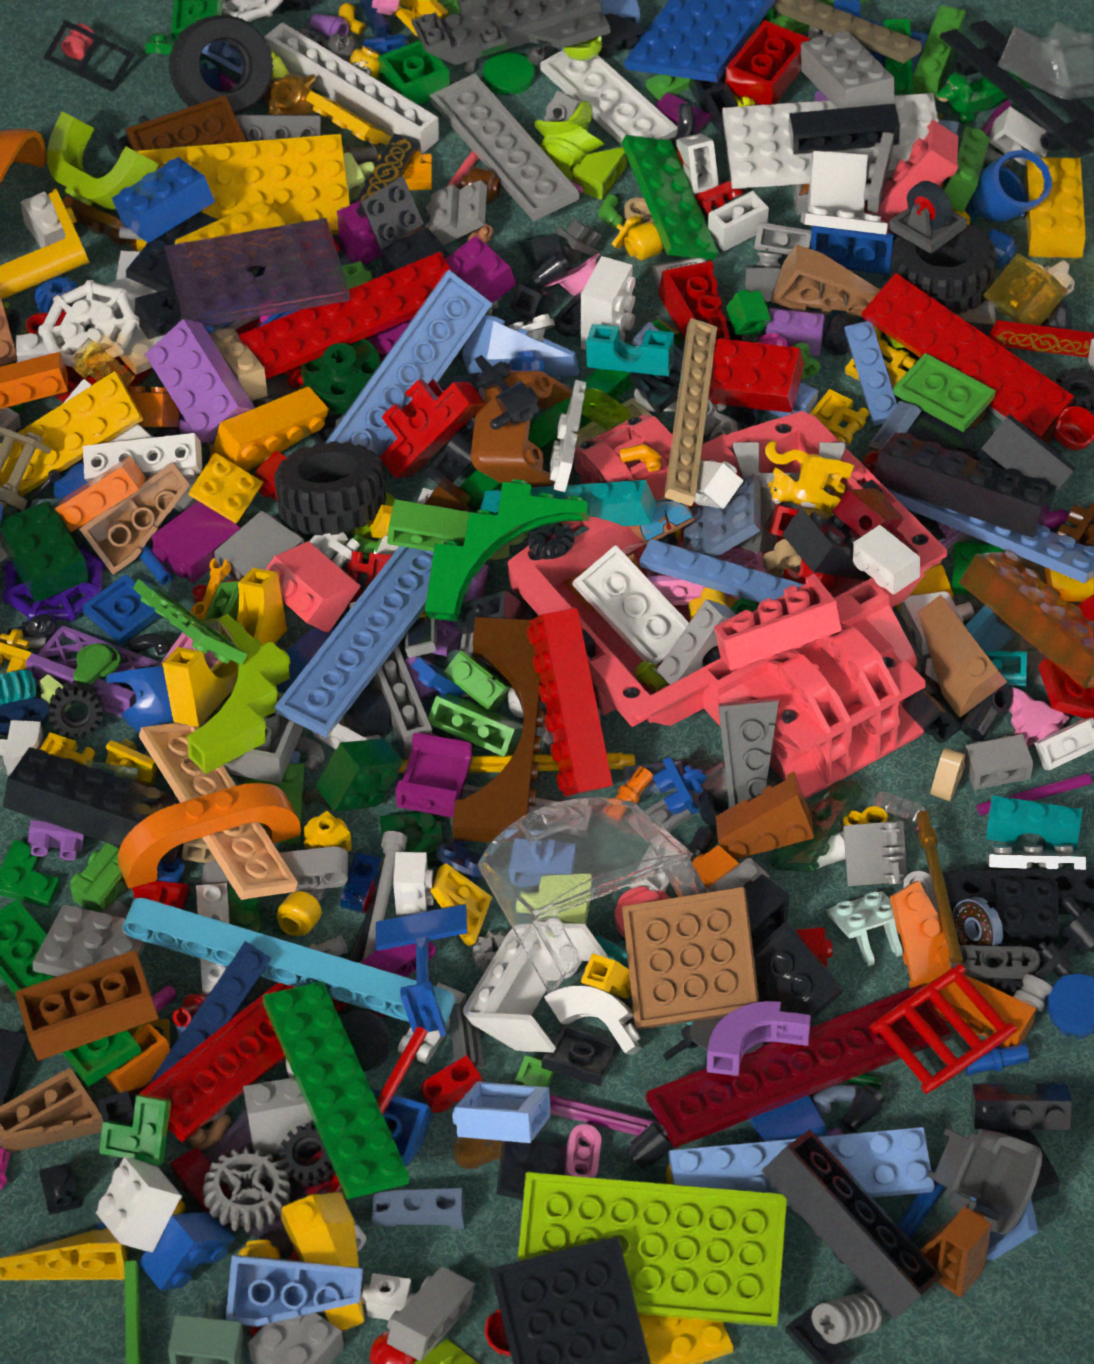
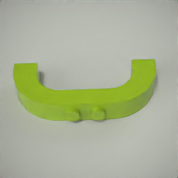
[47,111,159,209]

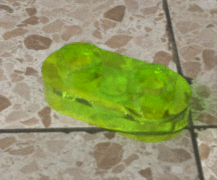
[581,388,631,431]

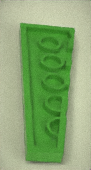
[133,579,248,665]

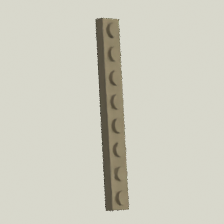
[772,0,922,63]

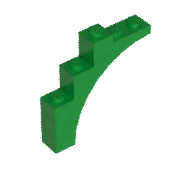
[425,479,591,622]

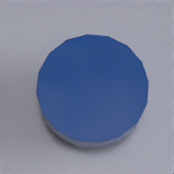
[1047,974,1094,1039]

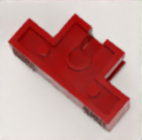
[380,379,486,478]

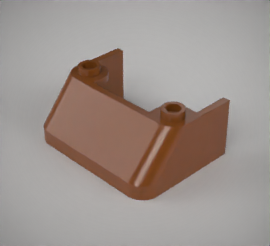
[471,371,573,488]

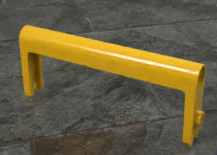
[0,189,89,300]

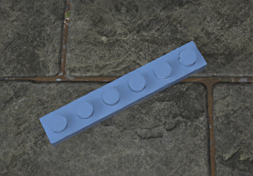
[640,539,804,603]

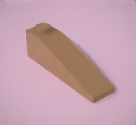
[771,245,880,317]
[79,462,190,575]
[918,595,1007,717]

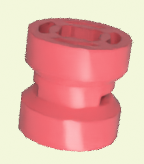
[61,24,94,60]

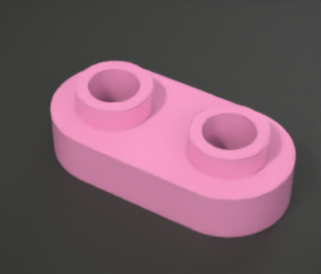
[564,1124,601,1178]

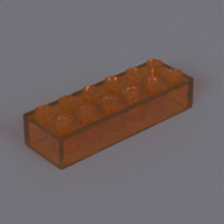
[959,551,1094,689]

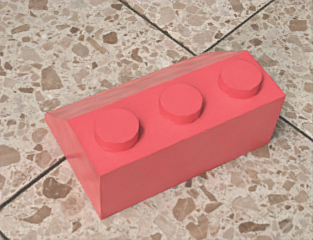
[265,541,361,633]

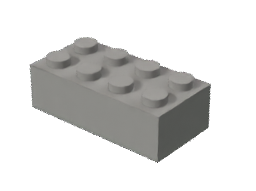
[801,32,894,109]

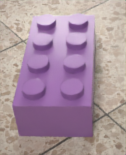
[145,319,255,444]

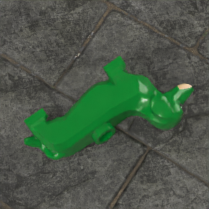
[936,68,1031,125]

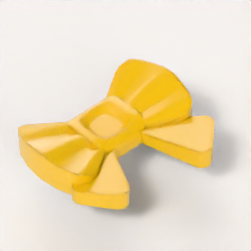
[611,214,642,249]

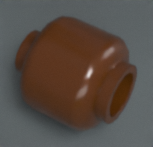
[460,167,501,204]

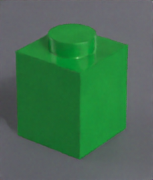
[726,290,771,335]

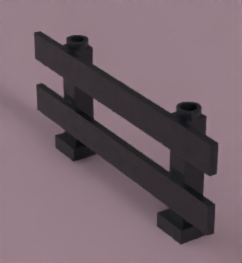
[940,19,1094,157]

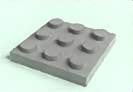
[33,904,147,977]

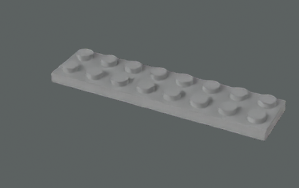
[430,73,580,222]

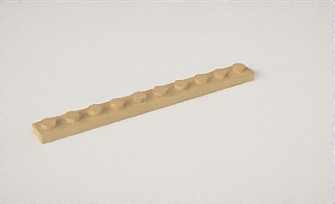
[664,318,717,506]

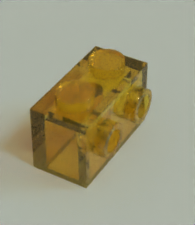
[70,337,135,387]

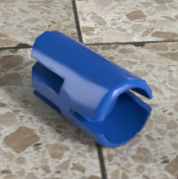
[363,34,410,55]

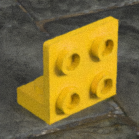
[188,453,263,523]

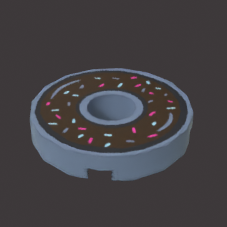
[952,897,1003,959]

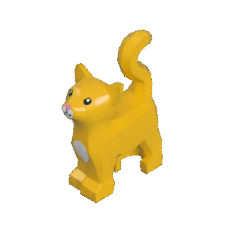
[765,440,854,513]

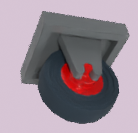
[889,181,967,253]

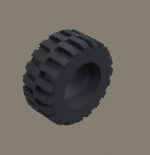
[890,223,996,314]
[274,441,386,536]

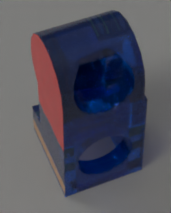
[340,852,383,914]

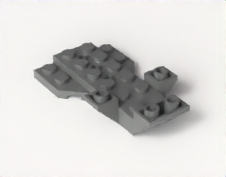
[411,0,611,65]

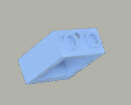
[453,1082,551,1143]

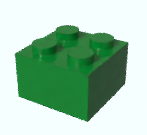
[378,40,450,106]

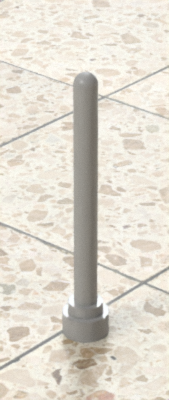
[363,831,407,960]

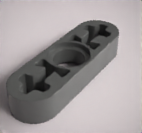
[949,945,1040,979]

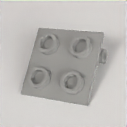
[843,821,907,886]

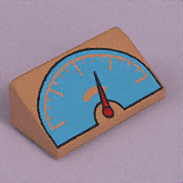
[630,497,695,546]

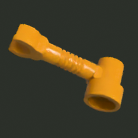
[191,558,231,621]

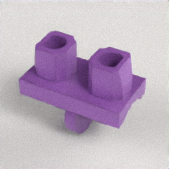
[28,820,84,861]

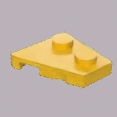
[430,863,492,947]

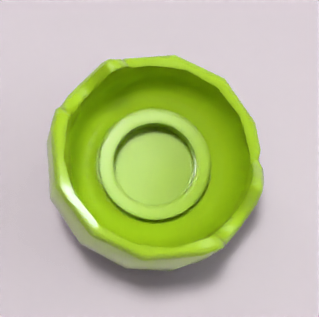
[562,36,602,61]

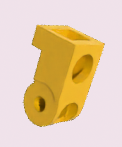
[581,953,631,999]

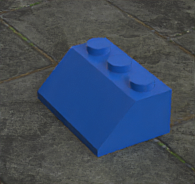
[810,225,895,275]
[371,1088,433,1167]

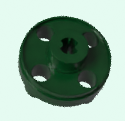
[301,339,381,414]

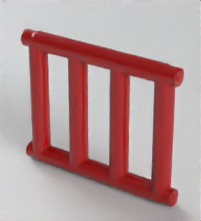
[869,963,1017,1094]

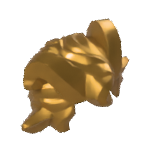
[264,73,316,115]

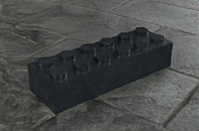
[873,432,1056,538]
[3,747,184,865]
[761,1129,943,1319]

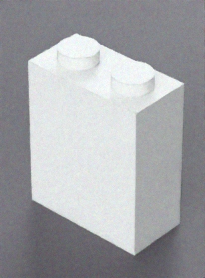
[807,151,868,218]

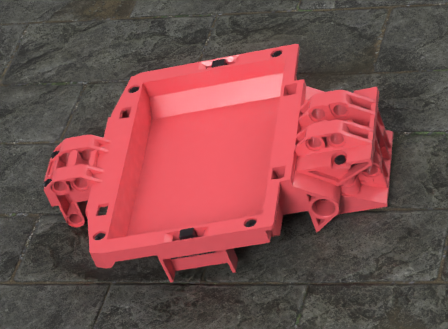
[508,411,947,800]

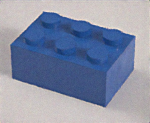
[112,157,215,243]

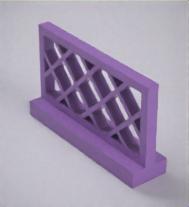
[26,625,161,718]

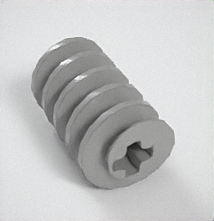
[811,1290,882,1344]

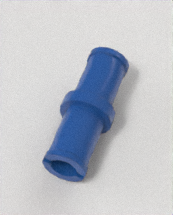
[965,1043,1029,1076]

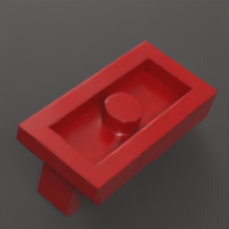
[695,181,745,217]

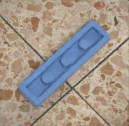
[844,321,897,426]

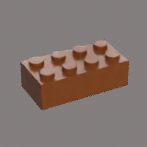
[15,950,159,1061]

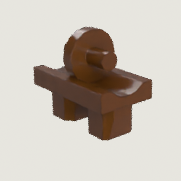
[1057,502,1094,547]

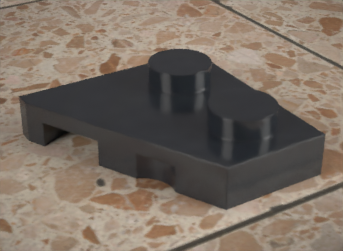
[630,369,681,414]

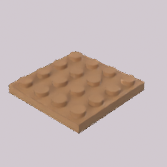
[622,887,759,1030]

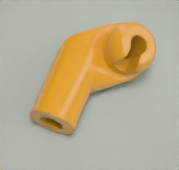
[620,444,662,472]

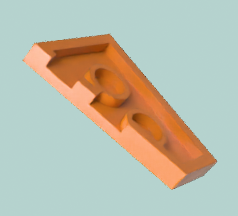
[890,880,964,989]

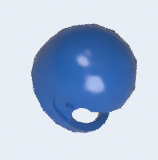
[971,150,1052,222]
[105,666,177,733]

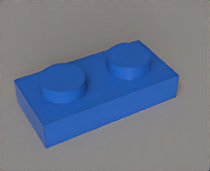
[412,657,465,698]

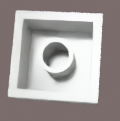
[96,1157,181,1253]

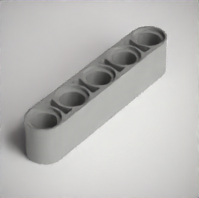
[202,847,348,894]

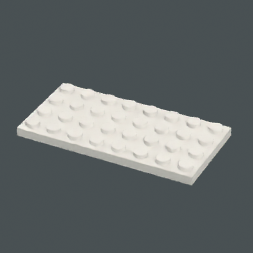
[722,93,938,189]

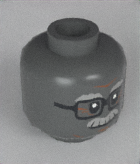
[322,34,359,62]

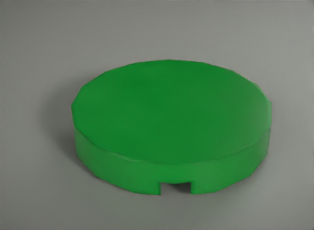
[483,53,534,95]

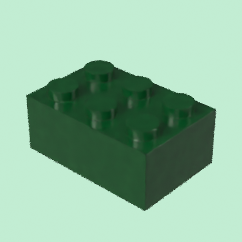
[0,500,88,603]

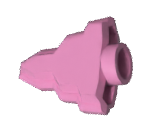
[1008,686,1069,747]

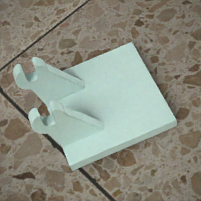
[826,891,903,966]

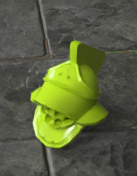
[535,100,604,181]

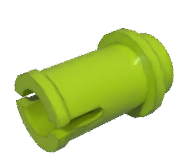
[635,661,670,693]

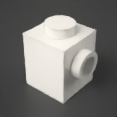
[362,1273,412,1320]

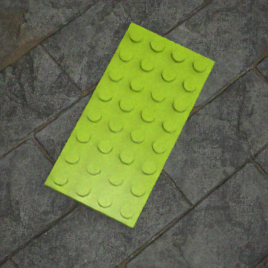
[517,1172,787,1327]

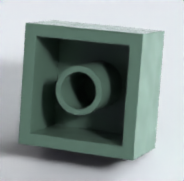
[168,1299,246,1364]

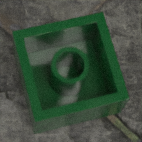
[315,738,404,812]

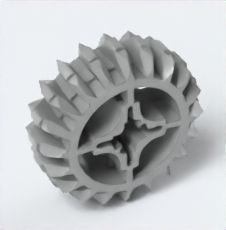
[203,1147,290,1233]

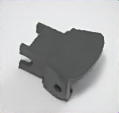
[928,1128,1042,1235]

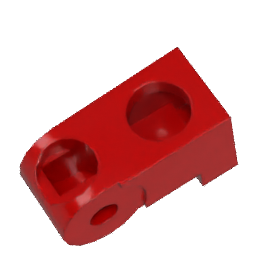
[420,1055,482,1113]

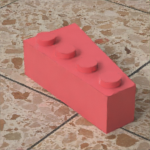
[865,120,958,234]
[714,574,842,671]

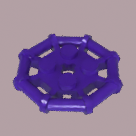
[1,539,105,622]

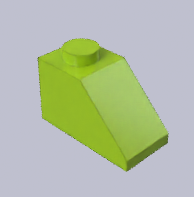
[572,147,627,200]

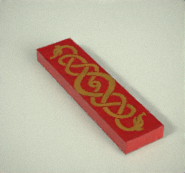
[988,320,1094,358]

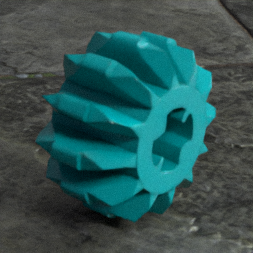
[0,669,37,705]

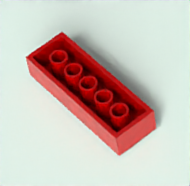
[527,608,613,797]

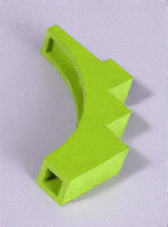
[187,614,290,774]

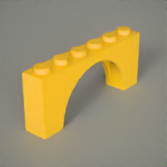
[162,567,287,727]

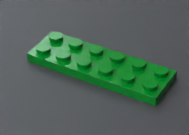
[621,135,718,260]

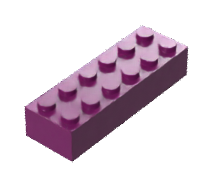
[364,235,516,362]

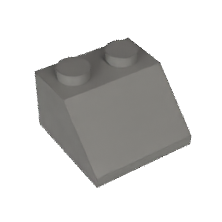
[243,1077,319,1157]

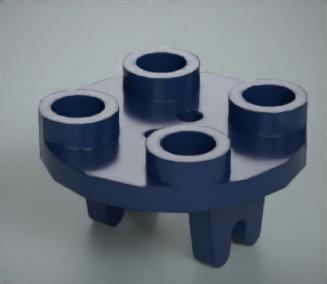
[435,840,495,885]

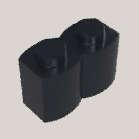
[902,688,961,743]

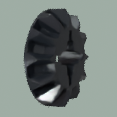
[527,522,575,559]

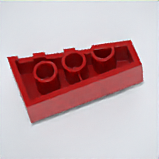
[658,261,730,357]

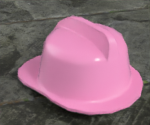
[543,253,600,295]

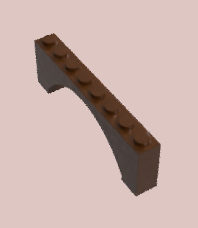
[452,617,544,844]

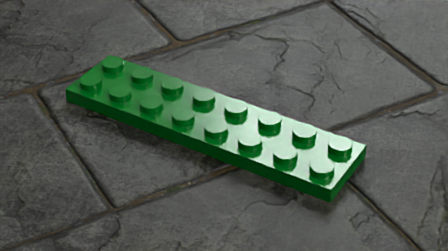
[0,899,141,1086]
[263,982,410,1200]

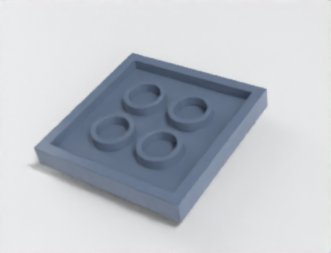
[683,474,761,558]

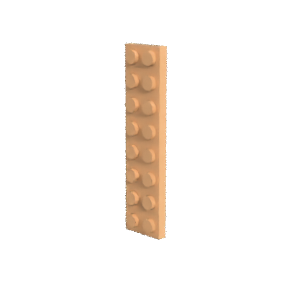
[139,723,298,900]

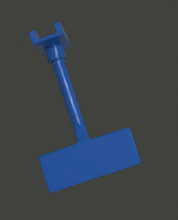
[376,904,468,1037]

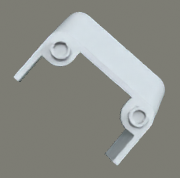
[463,922,608,1053]

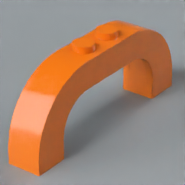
[118,783,301,889]

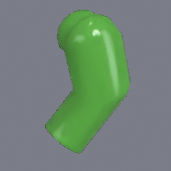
[598,194,623,229]

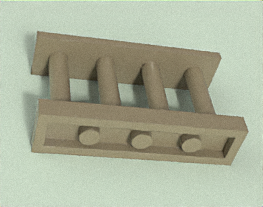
[0,427,51,511]

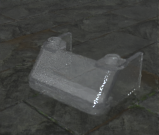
[998,22,1094,100]

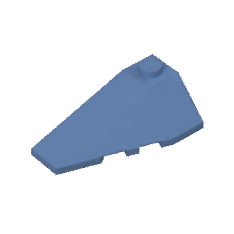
[462,315,580,377]
[226,1255,363,1326]

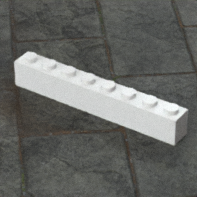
[265,23,439,154]

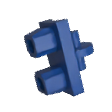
[652,757,706,815]

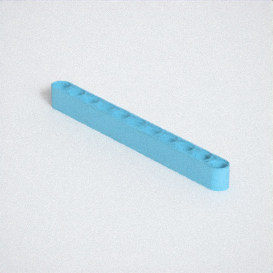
[122,898,455,1025]

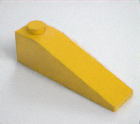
[281,1192,364,1332]
[0,1228,129,1280]

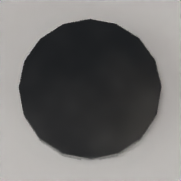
[340,1010,392,1072]

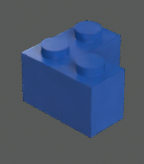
[138,1212,235,1290]

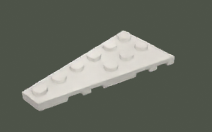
[550,380,586,492]

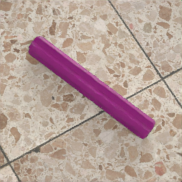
[549,1094,660,1136]

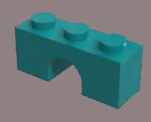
[586,324,674,376]
[986,795,1083,850]

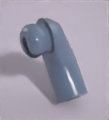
[813,1085,855,1113]

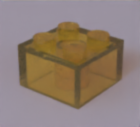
[983,253,1068,325]

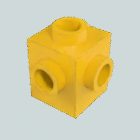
[304,811,352,852]

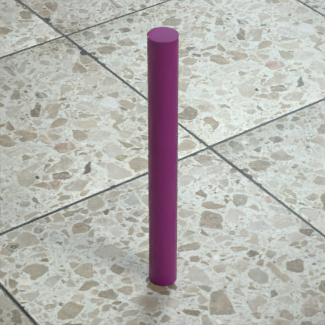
[976,773,1092,816]

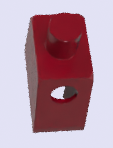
[833,488,904,542]

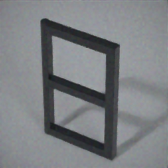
[43,20,135,92]

